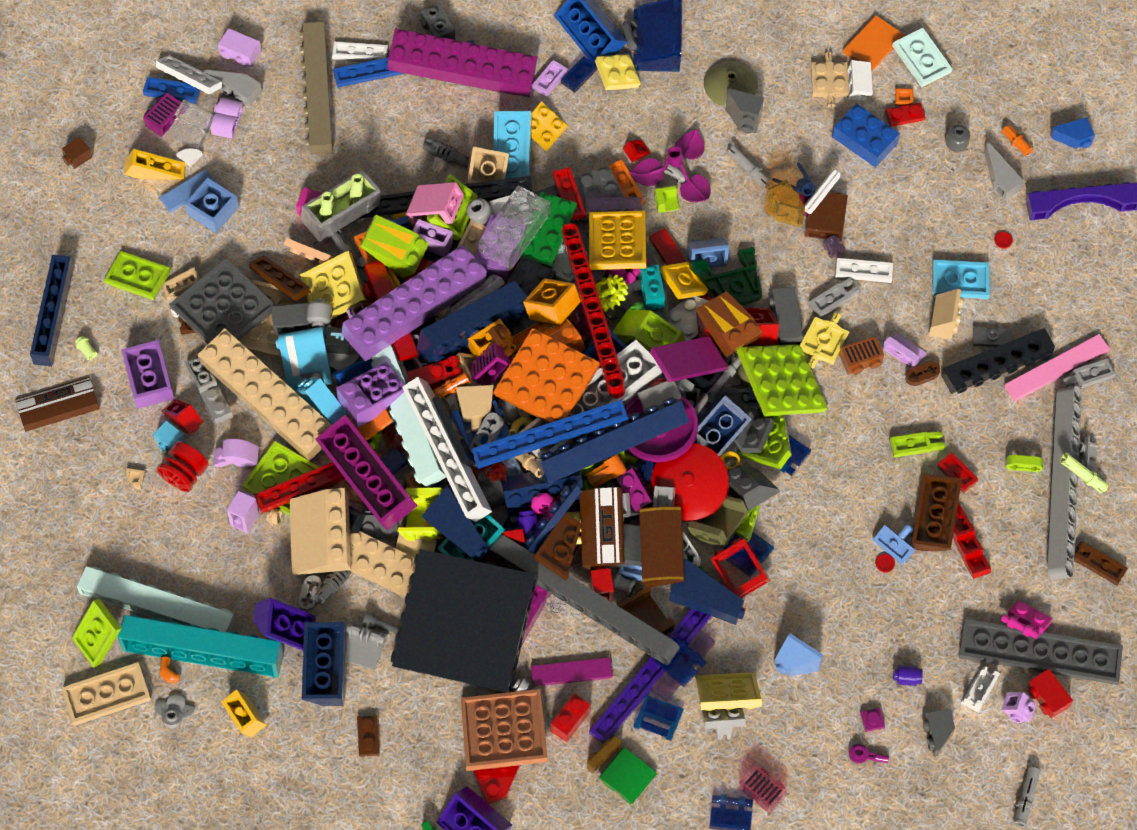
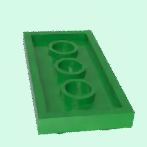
[516,192,577,269]

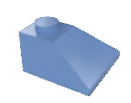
[774,633,823,676]

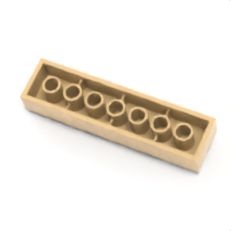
[198,328,332,461]

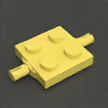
[799,313,849,368]

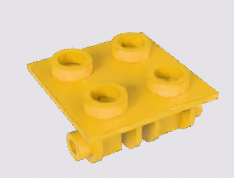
[531,101,567,151]

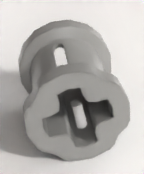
[613,573,636,597]

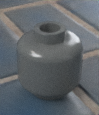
[945,124,970,152]

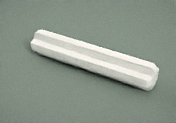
[803,170,840,214]

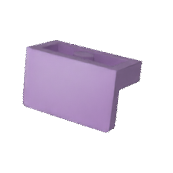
[883,333,926,368]

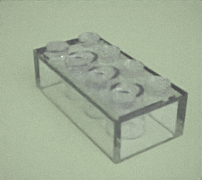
[479,185,551,270]

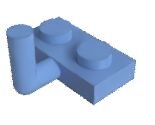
[873,524,916,565]

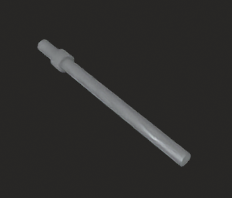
[694,356,741,416]

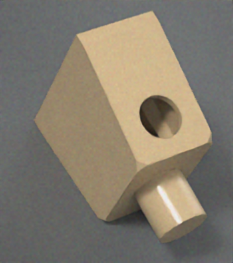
[456,385,493,432]

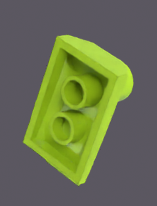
[427,174,478,241]

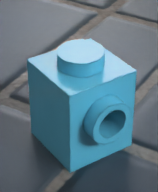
[153,421,185,453]

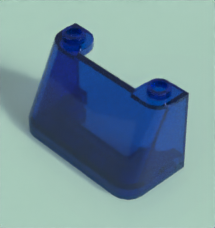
[633,0,682,72]

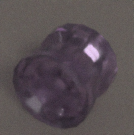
[822,235,846,258]

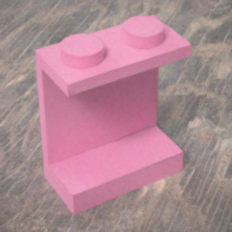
[406,182,464,226]

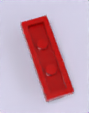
[552,167,586,221]

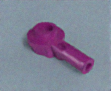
[849,744,889,764]

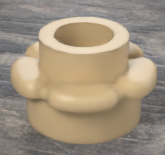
[267,508,282,526]

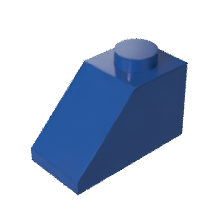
[1050,117,1095,149]

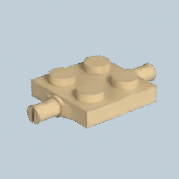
[811,52,849,108]

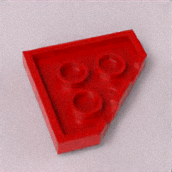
[473,765,521,805]

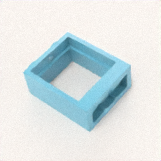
[294,378,348,425]

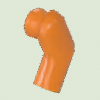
[160,657,180,683]

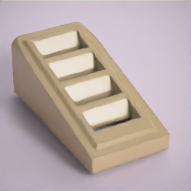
[162,267,201,300]

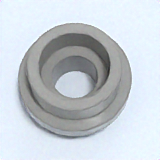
[513,677,530,692]

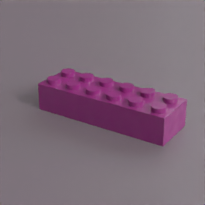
[315,415,418,530]

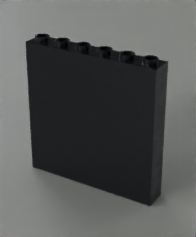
[391,549,538,693]

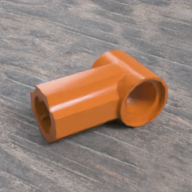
[586,454,628,489]

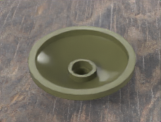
[704,61,758,107]

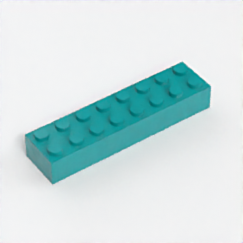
[118,614,284,678]

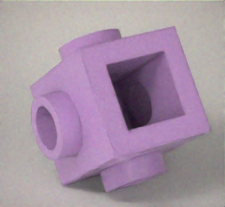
[1001,692,1037,723]

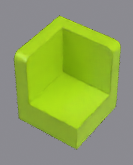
[654,186,679,213]

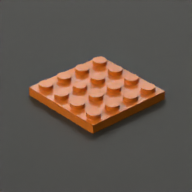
[493,328,600,423]

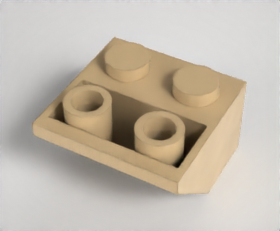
[929,289,963,339]

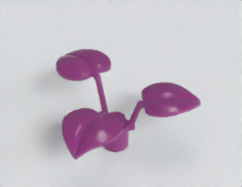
[630,129,711,202]

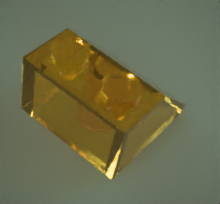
[764,179,805,227]

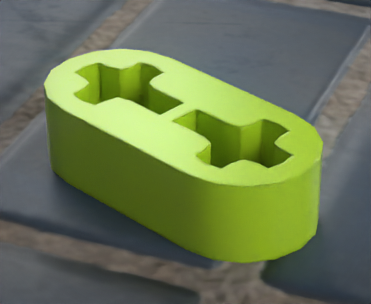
[1006,455,1043,472]

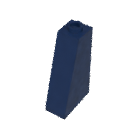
[421,486,490,562]
[669,559,746,625]

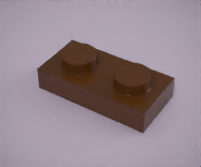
[357,715,379,757]

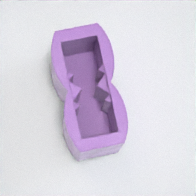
[209,98,243,139]

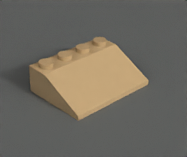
[290,488,351,575]

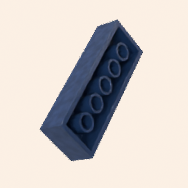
[416,281,527,365]

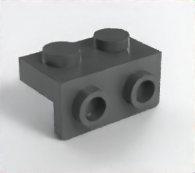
[359,510,398,538]

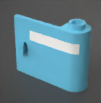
[276,326,333,390]

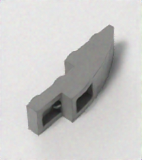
[185,357,233,424]

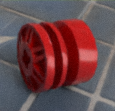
[156,441,209,492]

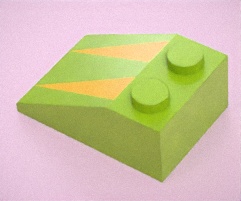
[360,215,429,278]

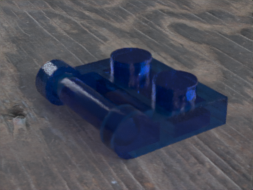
[634,695,684,742]

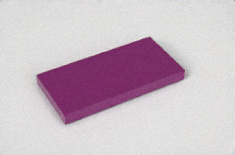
[650,336,728,382]

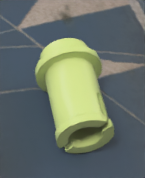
[75,336,98,361]

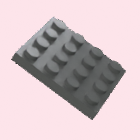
[169,258,276,344]

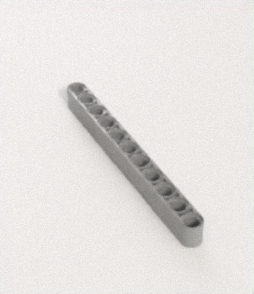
[1048,386,1082,581]

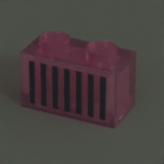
[739,765,787,814]

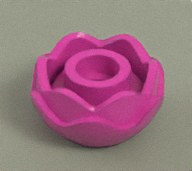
[531,493,555,515]

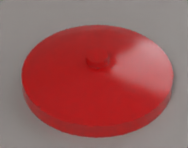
[651,443,729,522]

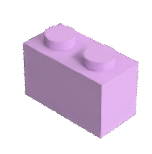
[218,28,261,67]
[412,219,453,257]
[227,491,259,533]

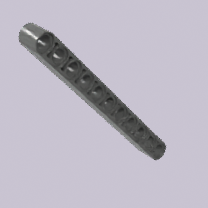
[487,534,680,665]

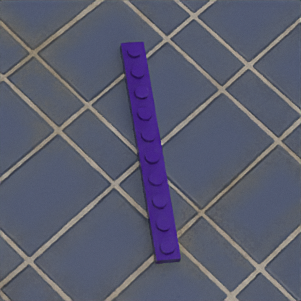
[589,609,713,744]

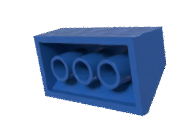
[554,0,628,66]

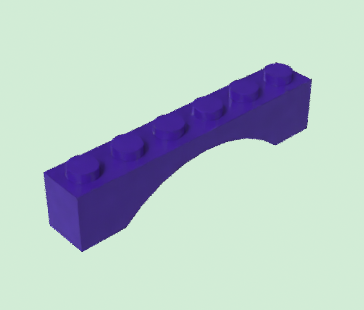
[1026,182,1137,220]

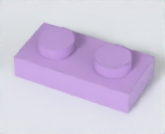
[532,60,568,97]

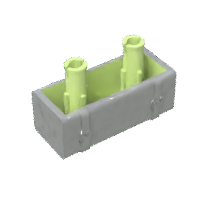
[301,170,381,242]

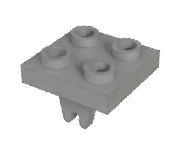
[700,708,746,740]

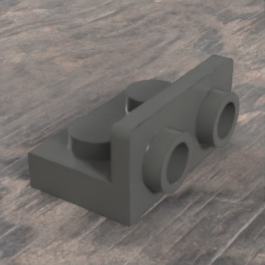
[734,412,774,453]

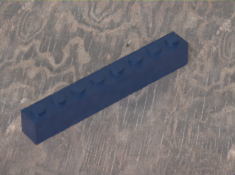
[536,397,689,484]

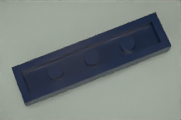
[523,483,582,554]

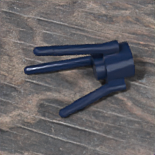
[772,162,815,196]

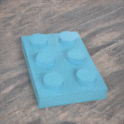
[932,260,990,299]

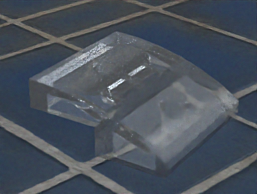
[167,100,214,150]

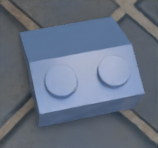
[687,237,729,268]

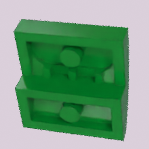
[598,748,657,804]

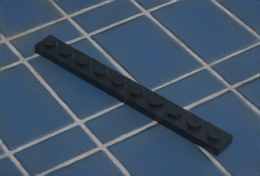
[358,175,533,219]

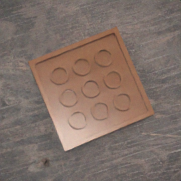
[461,689,548,771]

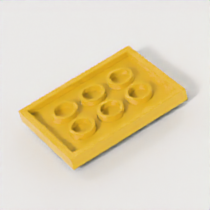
[589,211,646,270]

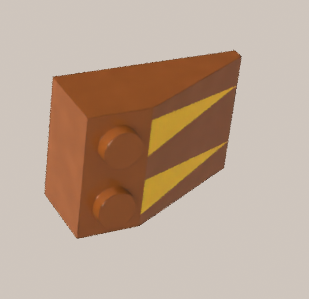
[695,291,763,357]

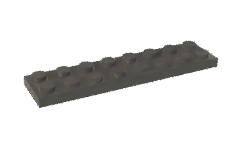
[959,619,1123,685]

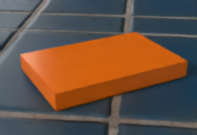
[843,16,904,72]

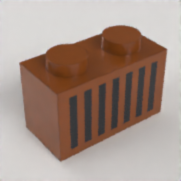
[839,336,884,374]

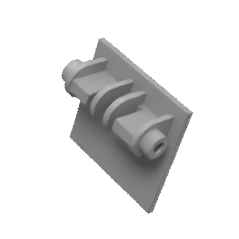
[345,623,388,670]

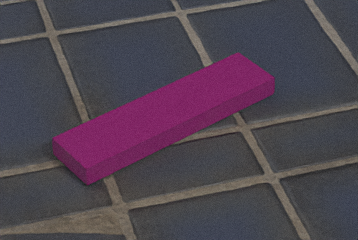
[531,658,613,687]

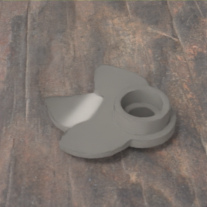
[155,692,195,728]

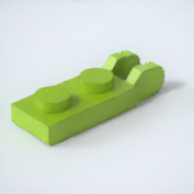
[889,431,946,458]

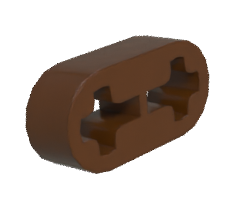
[905,361,940,386]

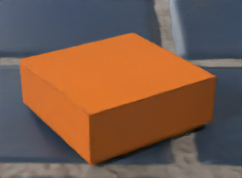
[895,88,914,106]

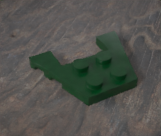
[689,247,762,305]

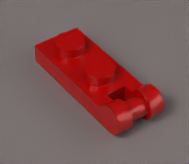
[406,356,463,386]

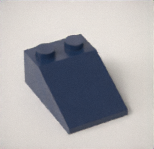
[694,395,752,457]

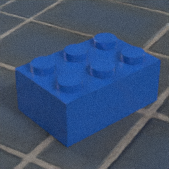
[832,103,900,168]

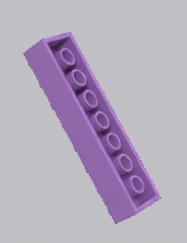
[342,245,487,361]

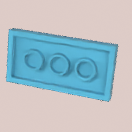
[493,111,532,179]

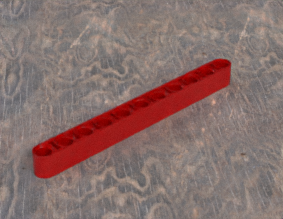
[562,223,625,399]

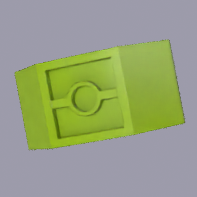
[613,309,686,352]

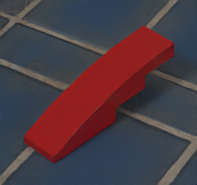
[953,503,991,579]

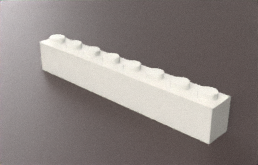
[402,377,492,522]

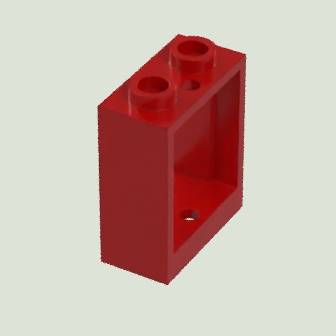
[711,538,771,599]

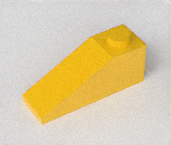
[124,149,185,179]

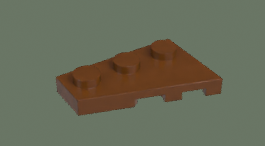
[533,513,582,581]

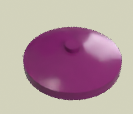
[625,395,698,462]

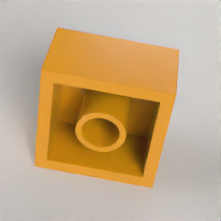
[523,278,581,325]

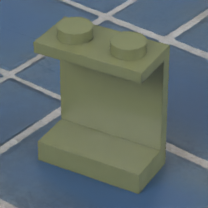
[687,496,749,548]

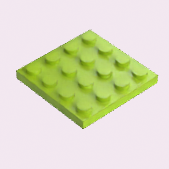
[736,344,828,416]

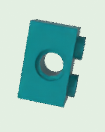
[639,264,665,310]

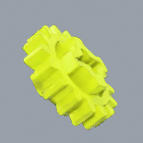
[588,274,628,312]

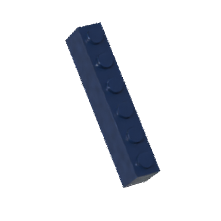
[30,255,74,367]

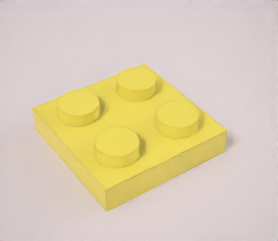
[595,54,641,90]

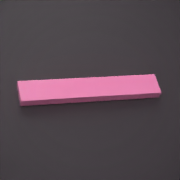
[1004,334,1110,401]

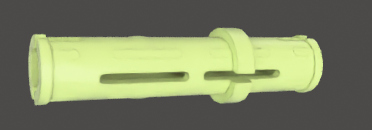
[1059,452,1108,493]

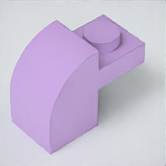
[213,439,259,468]

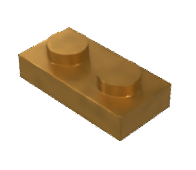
[587,736,622,774]

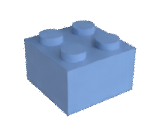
[185,178,239,233]

